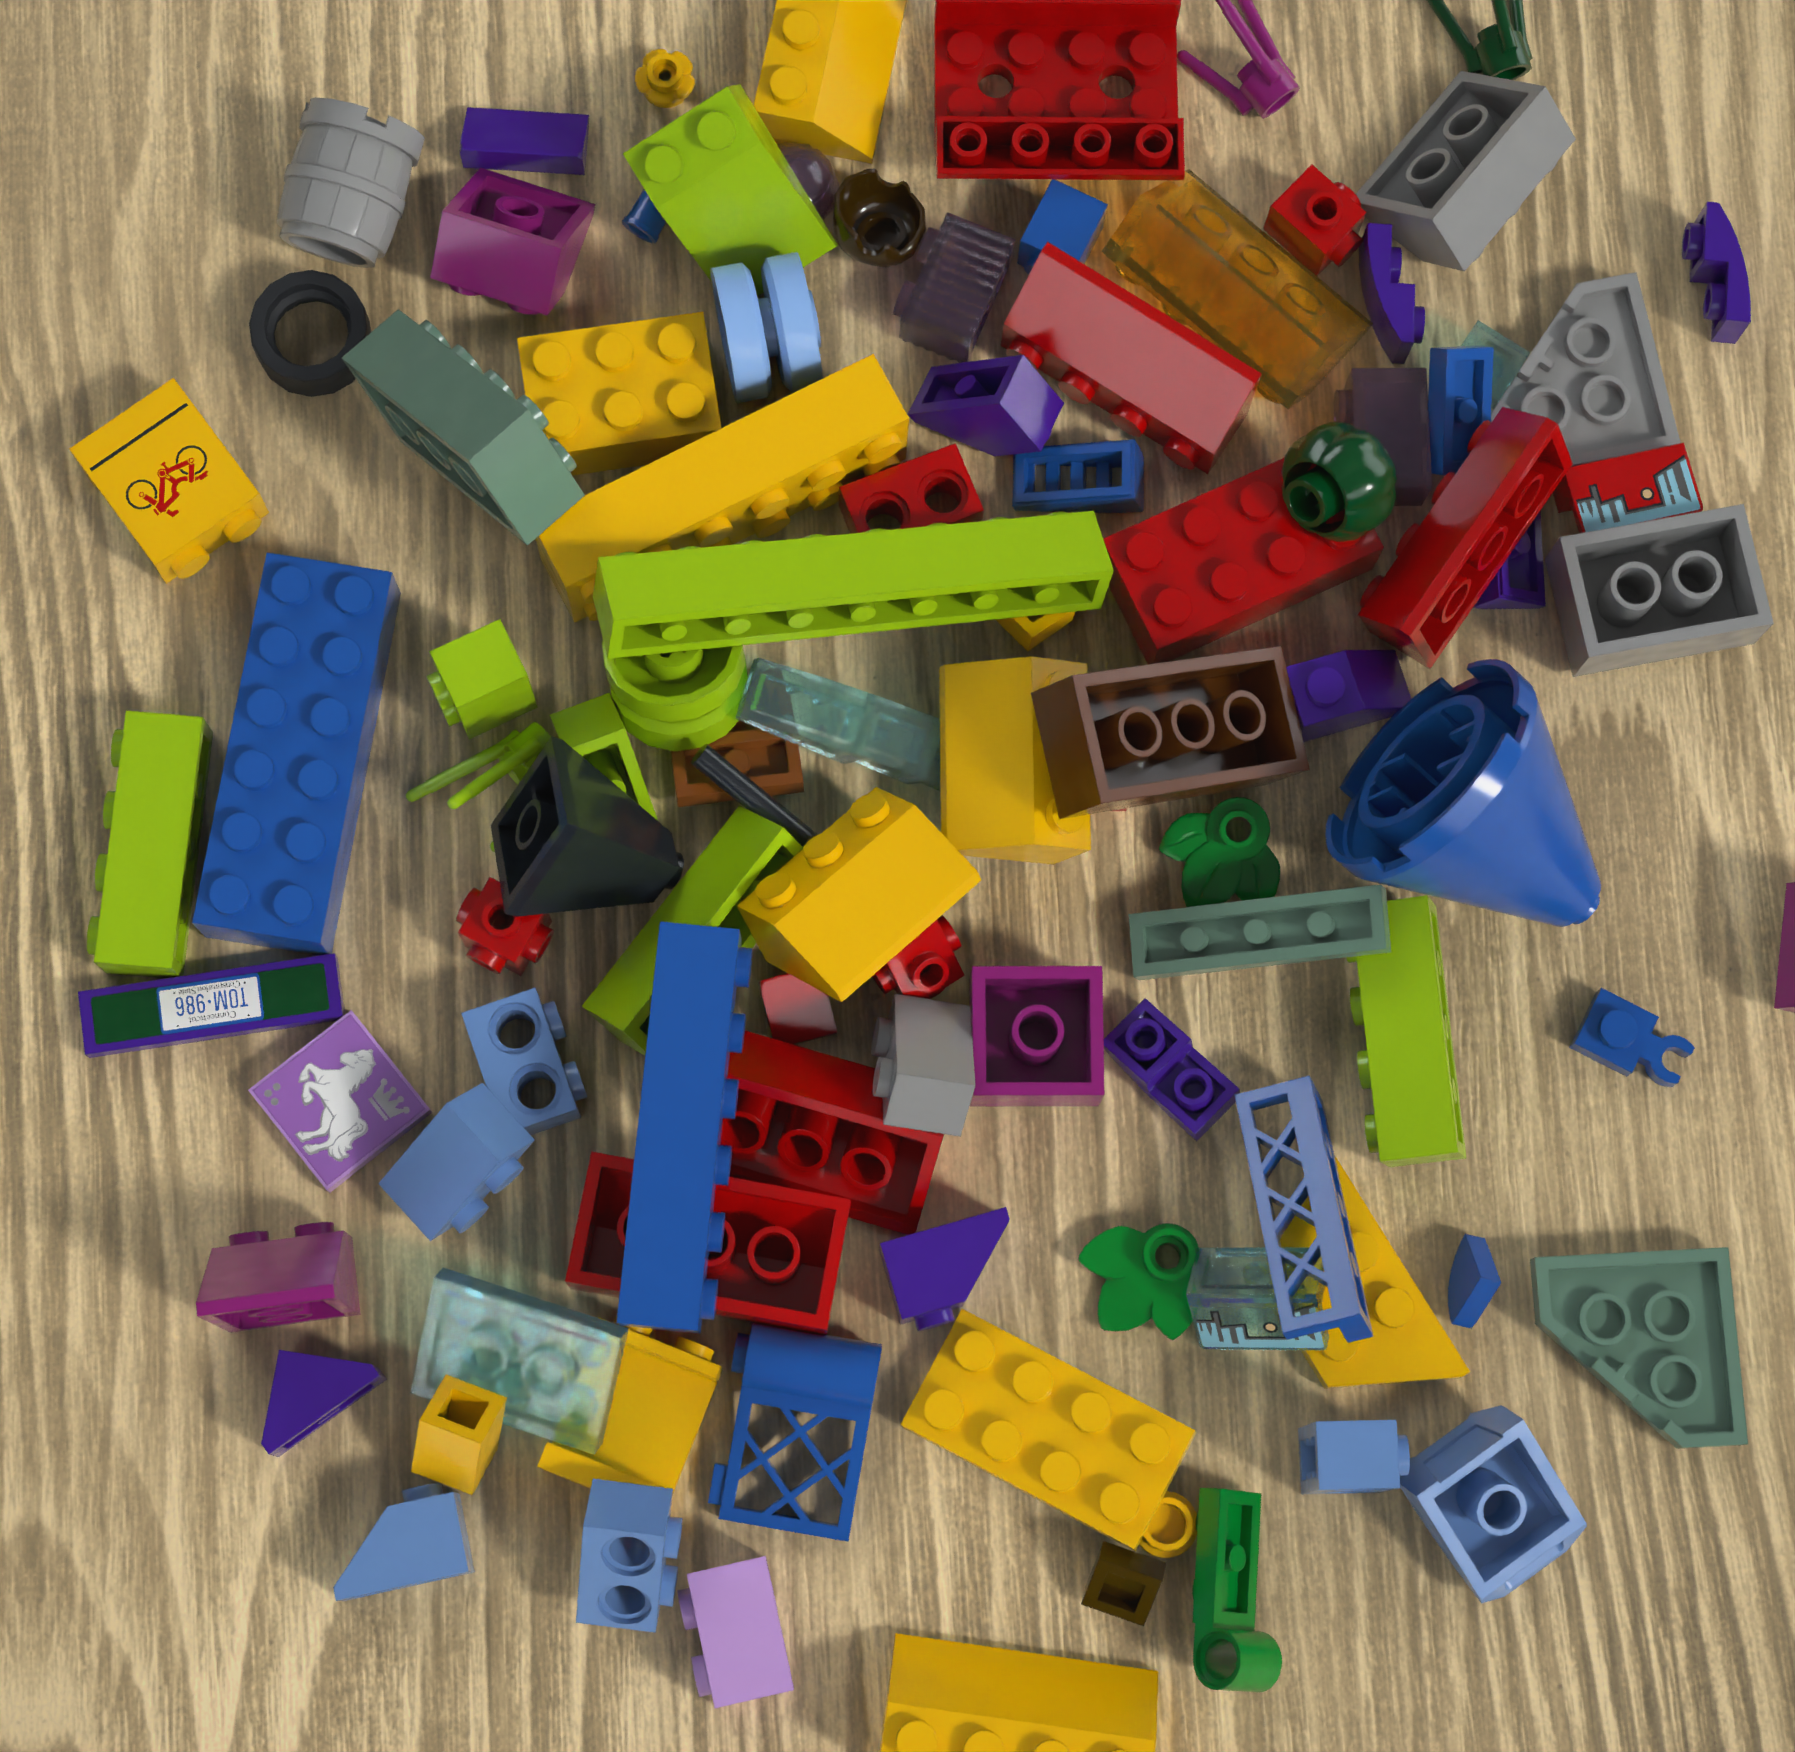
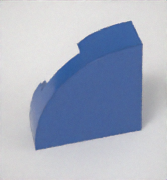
[1448,1234,1501,1329]

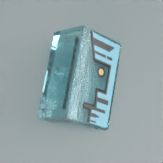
[1186,1247,1329,1350]

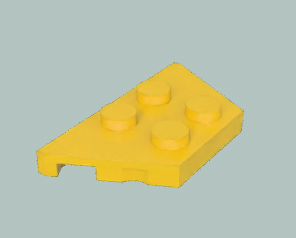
[1256,1157,1470,1389]

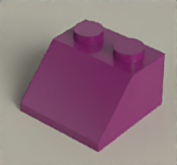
[430,167,596,315]

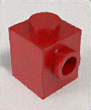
[1263,164,1367,277]

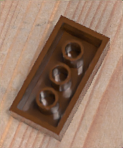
[1031,646,1310,819]

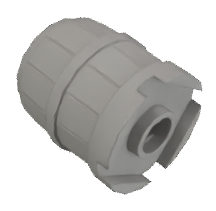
[277,97,425,268]

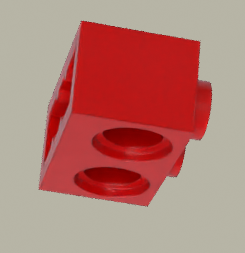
[839,443,984,533]

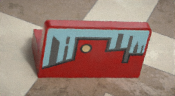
[1553,443,1703,533]

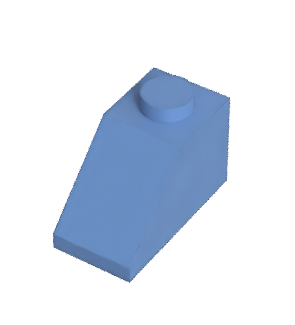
[333,1483,475,1601]

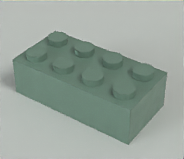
[342,309,585,546]

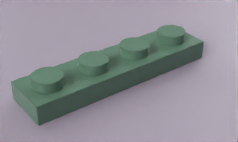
[1129,884,1391,981]

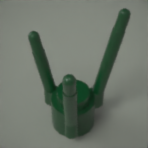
[1427,0,1533,80]

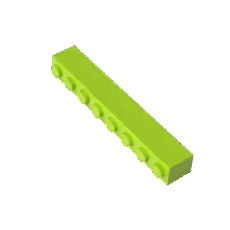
[593,511,1114,659]

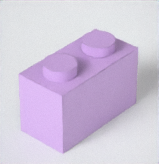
[677,1556,794,1708]

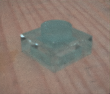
[1461,320,1531,409]

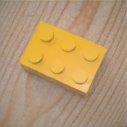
[517,312,722,475]

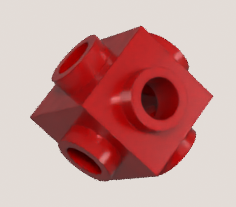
[456,877,554,976]
[872,915,965,999]

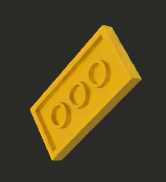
[900,1309,1196,1551]

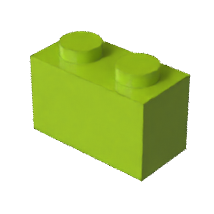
[426,619,538,739]

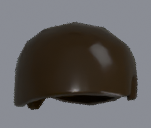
[833,168,926,268]

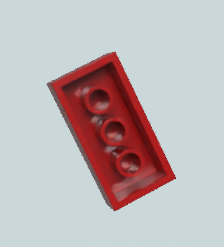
[1103,457,1384,665]

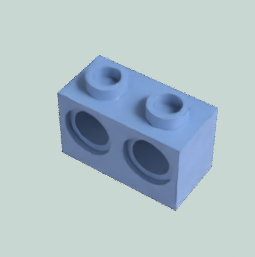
[461,987,587,1135]
[1298,1420,1410,1495]
[576,1479,683,1633]

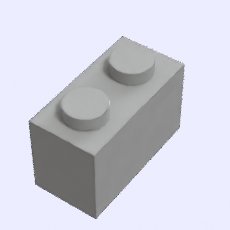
[871,994,975,1137]

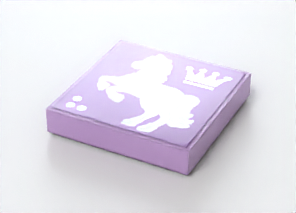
[248,1010,432,1193]

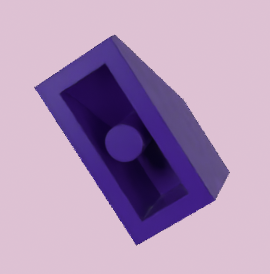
[907,355,1064,456]
[1286,650,1411,742]
[879,1207,1010,1331]

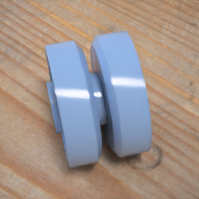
[710,252,823,403]

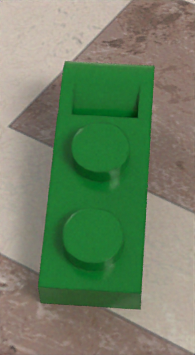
[1192,1488,1282,1692]

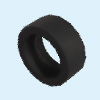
[249,270,371,397]

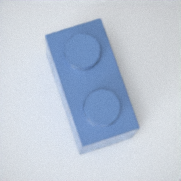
[378,1083,535,1241]

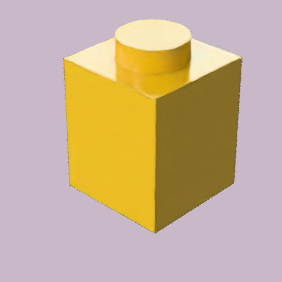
[411,1374,507,1495]

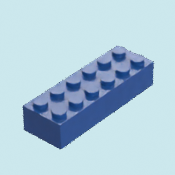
[192,552,401,956]

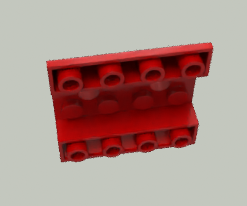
[934,0,1185,180]

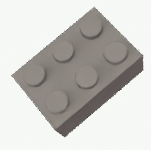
[1545,504,1774,677]

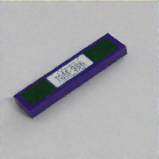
[78,953,345,1058]

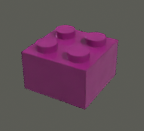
[969,966,1105,1107]

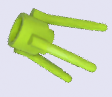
[406,722,551,852]

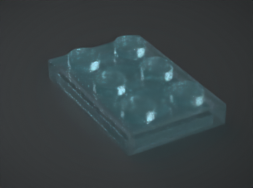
[410,1267,629,1454]

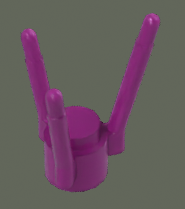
[1177,0,1300,119]

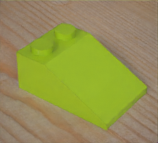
[623,84,838,296]

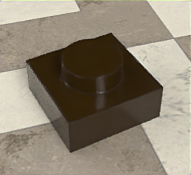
[1081,1541,1166,1626]

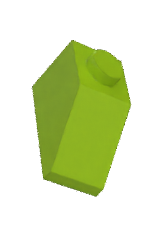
[550,693,658,821]

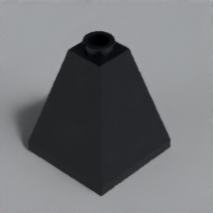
[491,736,684,917]

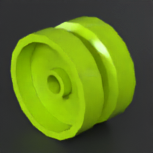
[602,641,750,752]

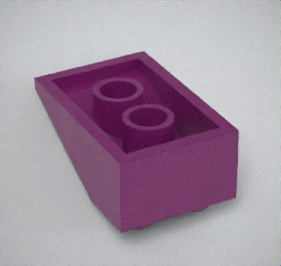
[196,1222,361,1333]

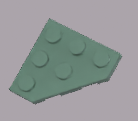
[1530,1247,1748,1449]

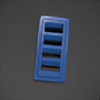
[1012,439,1144,513]

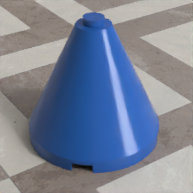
[1325,659,1601,927]

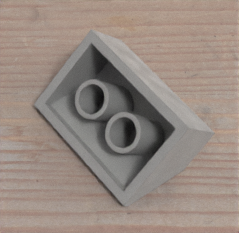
[1356,71,1576,272]

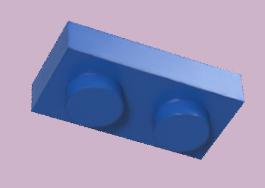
[1426,346,1494,475]

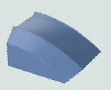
[1400,1405,1587,1603]

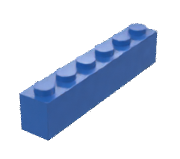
[616,922,753,1333]

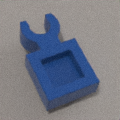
[1569,988,1695,1087]

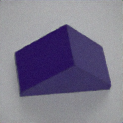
[261,1350,387,1457]

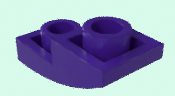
[1682,202,1751,344]
[1359,223,1425,364]
[1104,998,1240,1141]

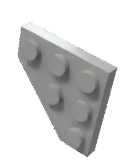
[1491,272,1681,467]

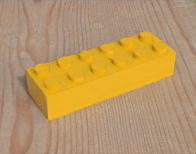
[536,354,909,623]

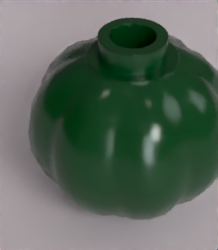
[1281,422,1397,542]

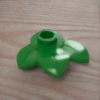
[1159,797,1280,907]
[1078,1223,1200,1340]

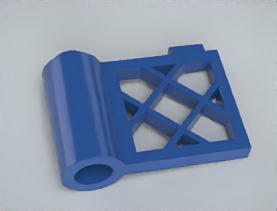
[708,1322,882,1542]

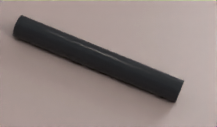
[691,744,818,847]

